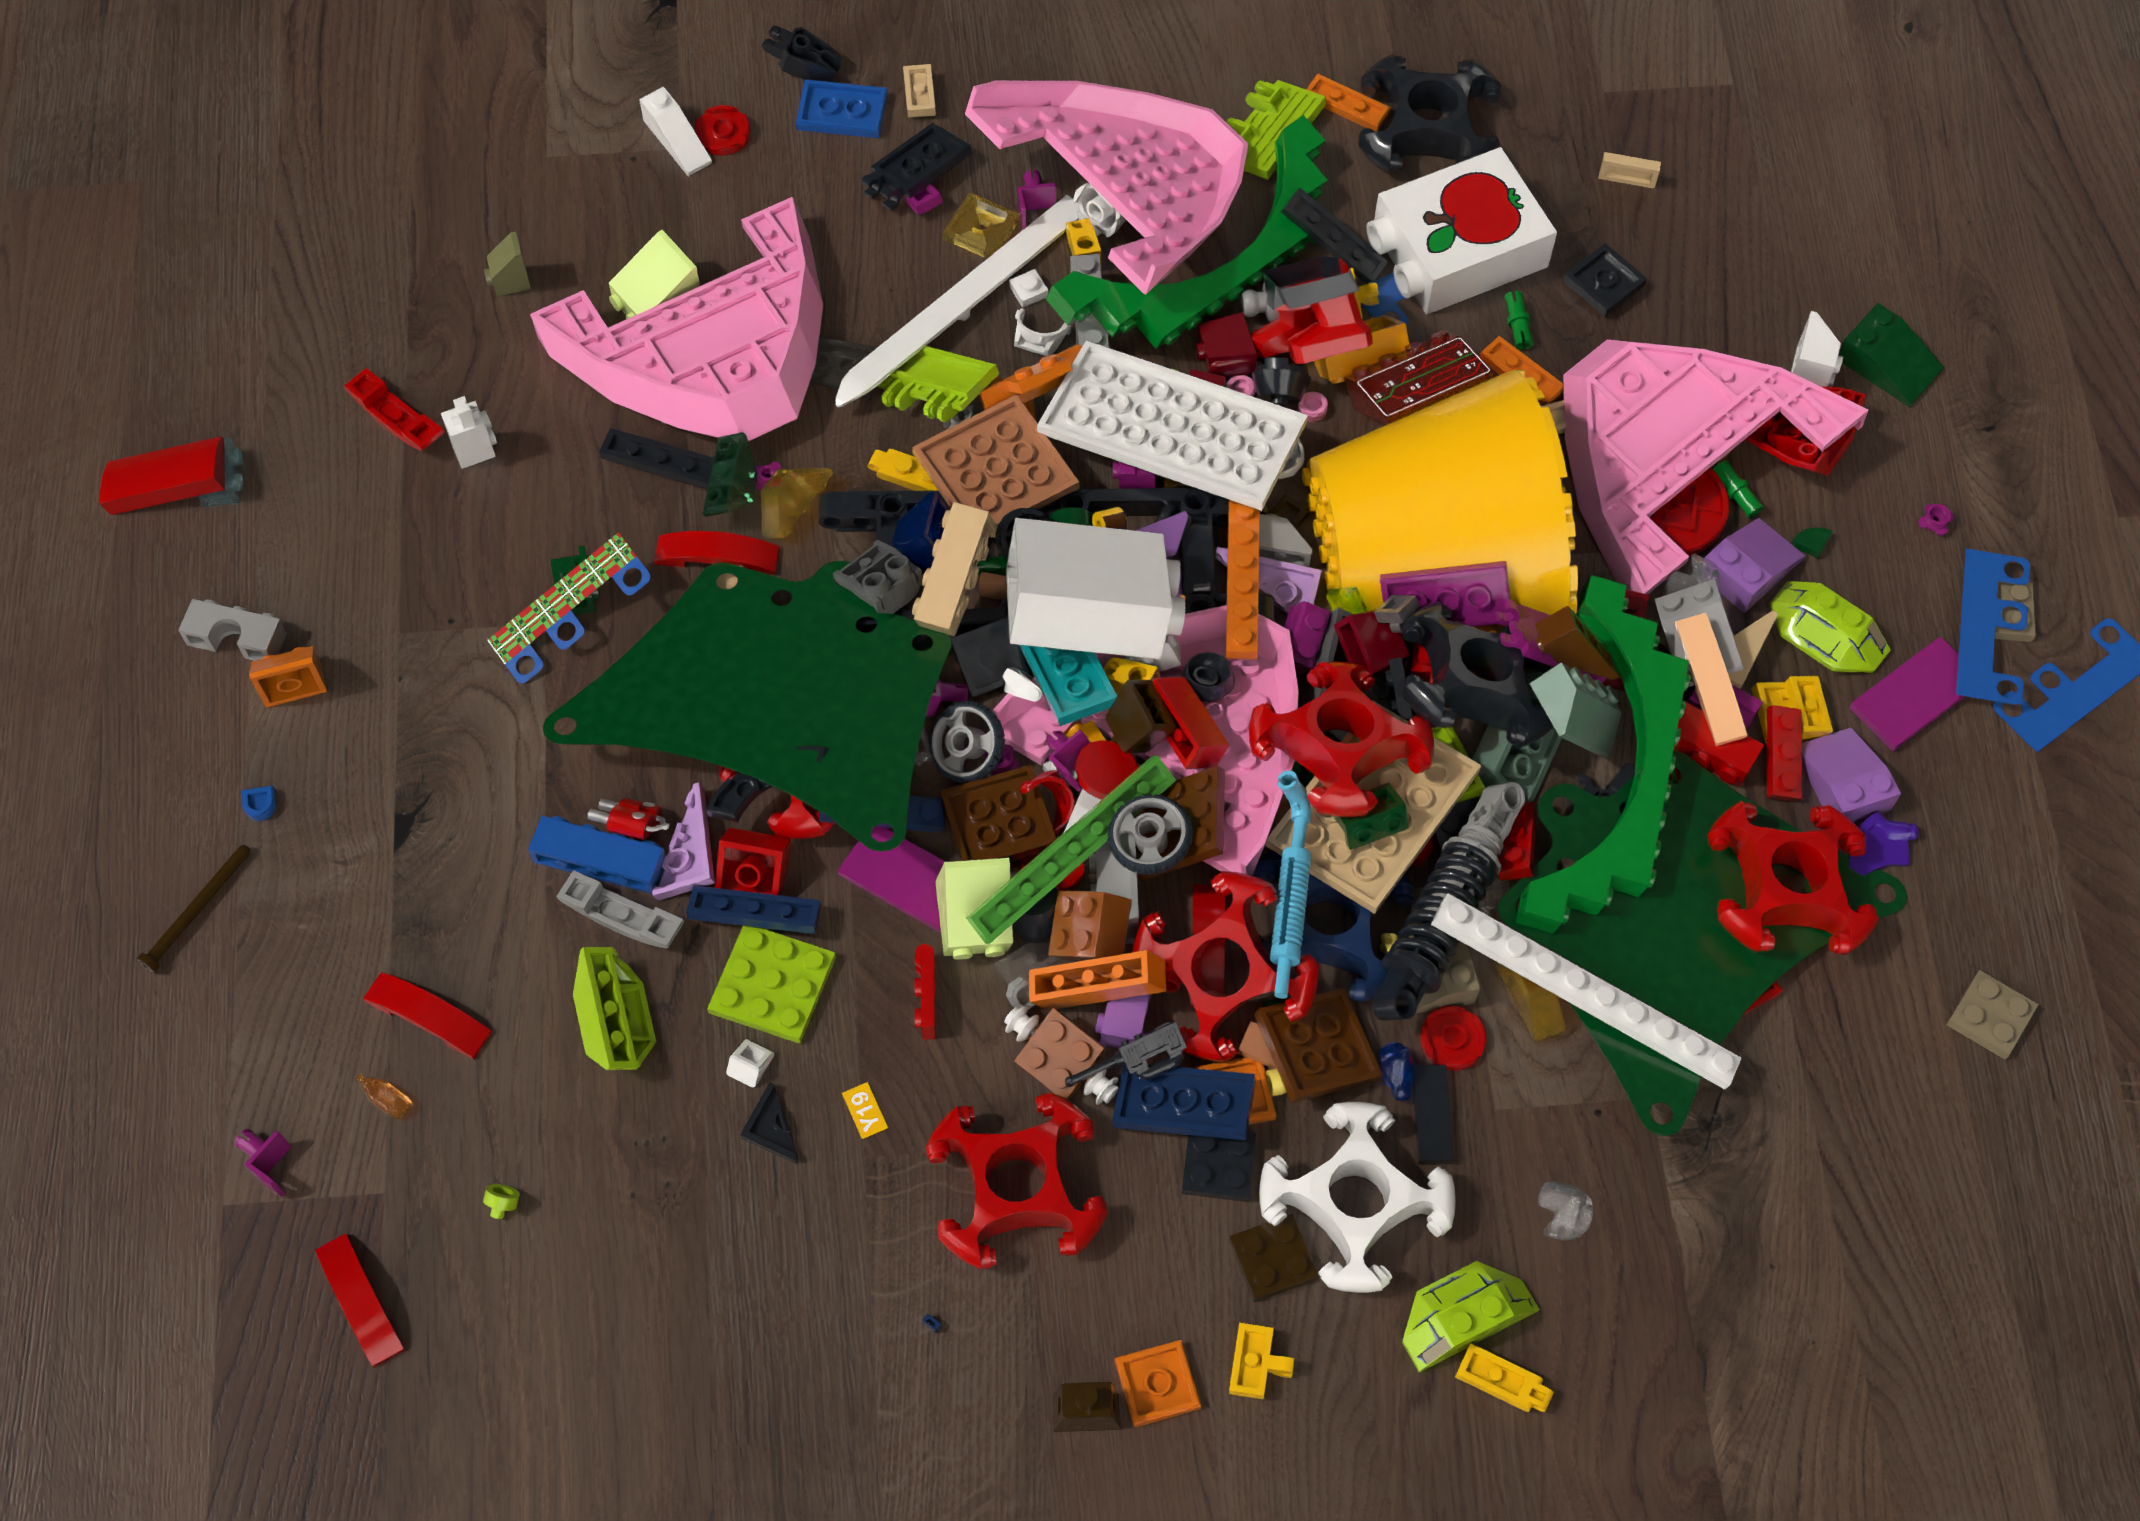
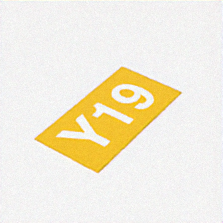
[842,1082,888,1139]

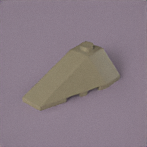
[1409,887,1480,1014]

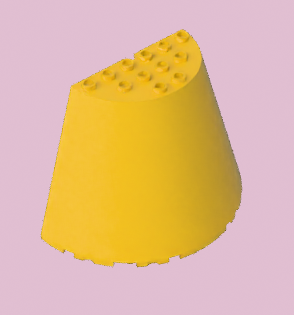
[1302,369,1578,633]

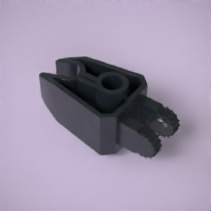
[762,25,842,82]

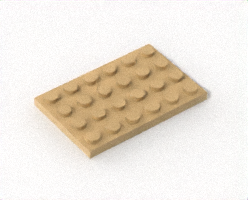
[1265,700,1481,914]

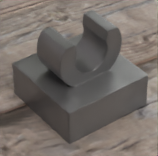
[1374,595,1420,633]

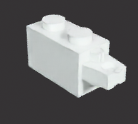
[441,396,497,469]

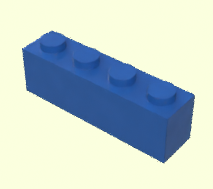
[528,816,665,894]

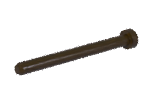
[136,845,250,973]

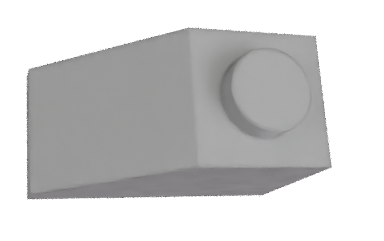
[1259,514,1312,567]

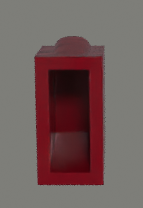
[1196,312,1257,377]
[1333,609,1409,676]

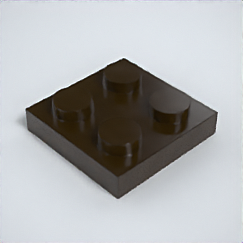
[1229,1214,1319,1302]

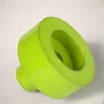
[483,1184,520,1219]

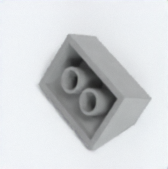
[1089,833,1139,944]

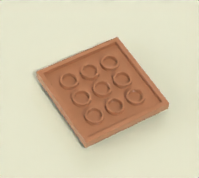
[912,394,1079,526]

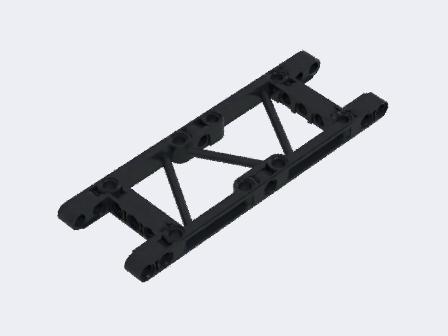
[818,488,1276,637]

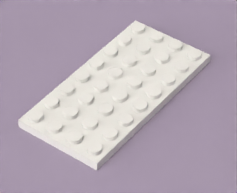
[1037,341,1308,511]

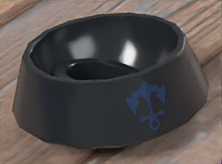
[1181,652,1235,702]

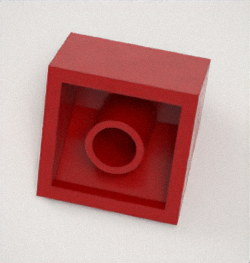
[715,827,792,896]

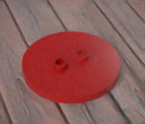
[1649,468,1729,556]

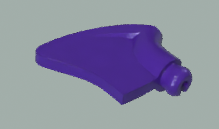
[1848,811,1919,876]

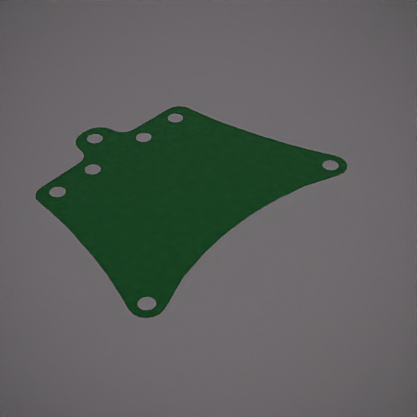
[543,561,952,852]
[1498,750,1907,1136]

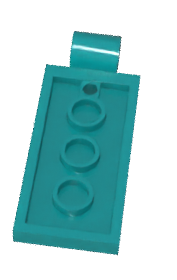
[1019,645,1117,726]

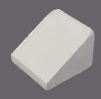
[726,1039,774,1087]

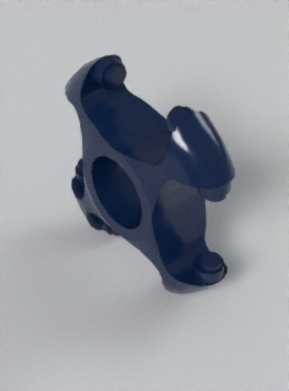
[1241,850,1415,1003]

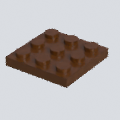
[940,765,1056,862]
[1136,765,1225,881]
[1254,988,1383,1103]

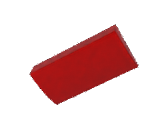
[99,436,225,515]

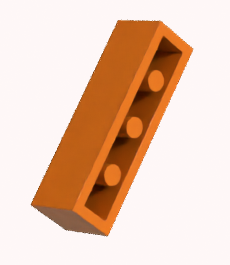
[1029,950,1166,1010]

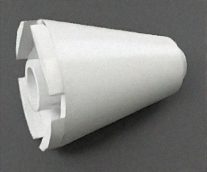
[1074,182,1126,237]

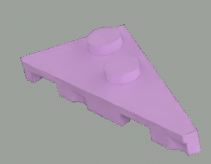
[1215,547,1322,615]
[652,782,715,901]

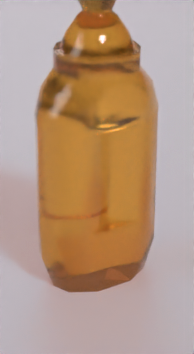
[356,1074,412,1120]

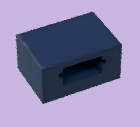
[922,1313,941,1333]

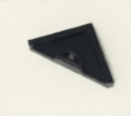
[740,1082,798,1164]

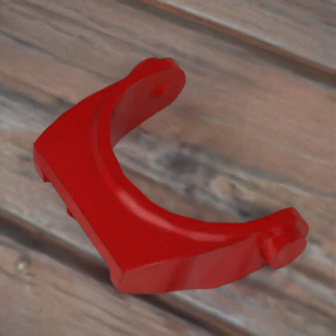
[1020,770,1077,835]

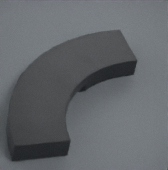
[706,745,829,823]

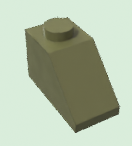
[484,231,531,296]

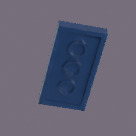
[1112,1063,1256,1140]

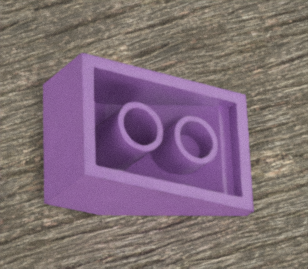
[1698,518,1805,613]
[1802,728,1901,822]

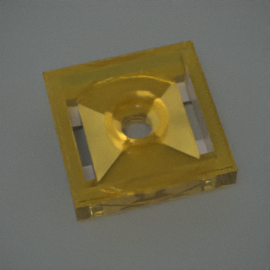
[942,192,1020,259]

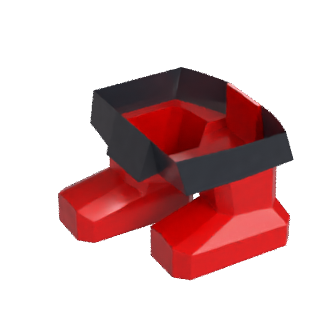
[1250,256,1373,364]

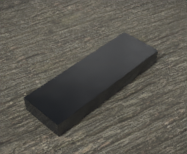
[1411,1065,1453,1164]

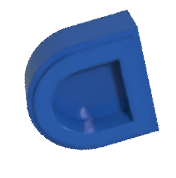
[241,785,277,821]

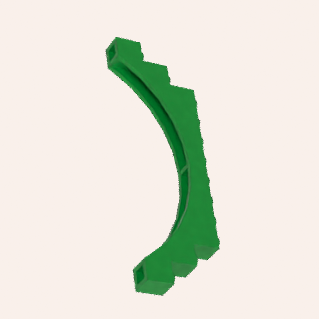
[1046,115,1327,349]
[1515,575,1691,934]

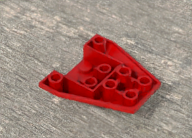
[1745,386,1866,476]

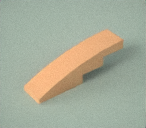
[1675,612,1747,746]

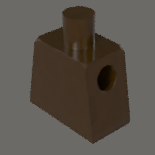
[1106,680,1177,753]
[1053,1382,1120,1432]

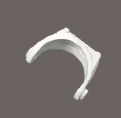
[1014,308,1071,356]
[1003,667,1043,702]

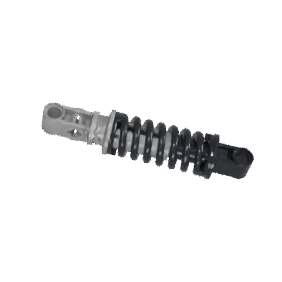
[1372,782,1525,1021]

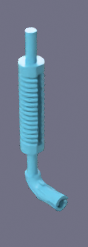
[1270,770,1312,999]

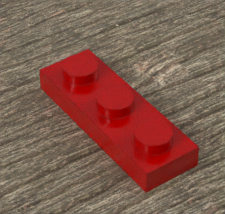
[1767,705,1802,803]
[1498,801,1537,881]

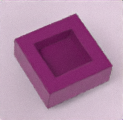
[904,184,943,216]

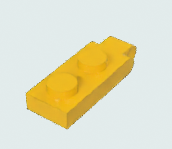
[867,449,938,491]
[1455,1343,1554,1412]

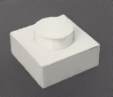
[1009,269,1048,308]

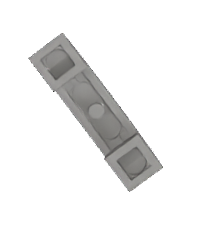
[556,870,684,949]

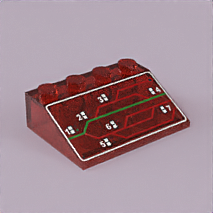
[1344,330,1495,424]

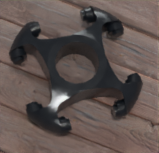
[1358,53,1502,173]
[1402,601,1554,748]

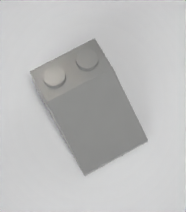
[1655,579,1744,687]

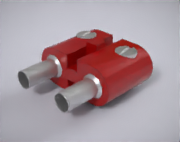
[588,797,669,840]

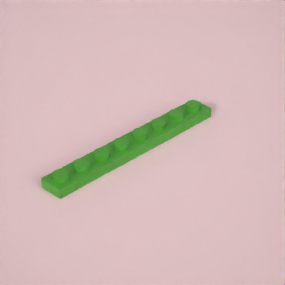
[966,755,1176,944]

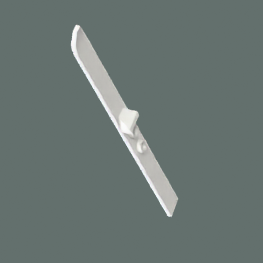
[836,195,1080,408]

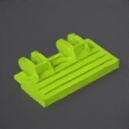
[1226,80,1326,180]
[877,346,999,423]

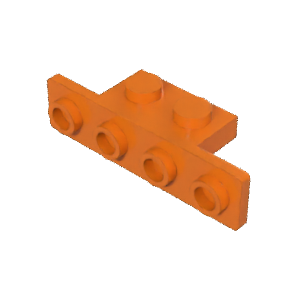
[979,345,1082,410]

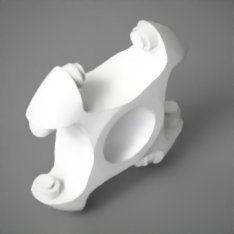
[1259,1102,1456,1293]

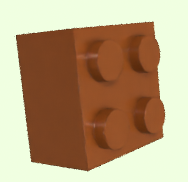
[1048,891,1132,962]

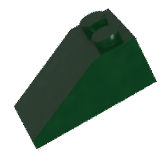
[1838,302,1944,408]

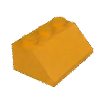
[1313,315,1412,383]

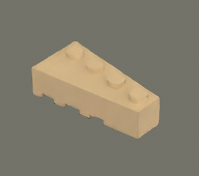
[912,502,998,637]

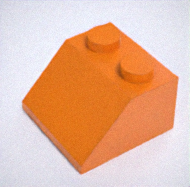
[249,646,327,708]

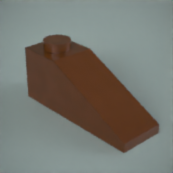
[1535,606,1619,680]

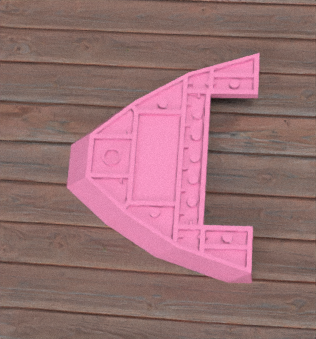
[965,80,1248,295]
[530,197,823,444]
[1563,339,1868,595]
[992,605,1298,875]

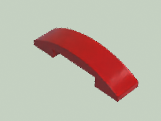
[344,368,445,451]
[654,531,780,575]
[1190,884,1225,1007]
[363,972,492,1060]
[315,1233,405,1368]

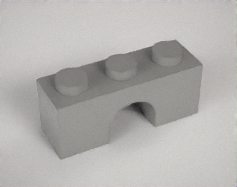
[178,599,287,661]

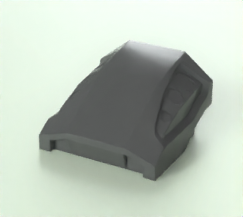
[833,540,923,614]

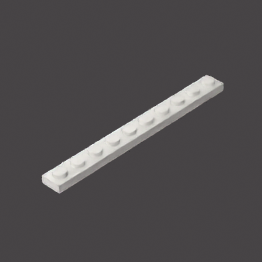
[1431,894,1741,1089]

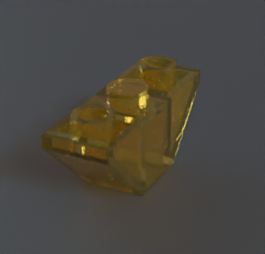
[761,468,834,538]
[1493,960,1566,1042]

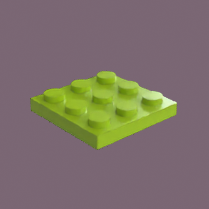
[707,926,836,1044]

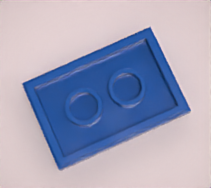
[796,80,888,138]

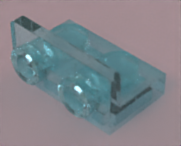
[199,437,244,507]

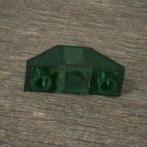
[702,432,758,517]

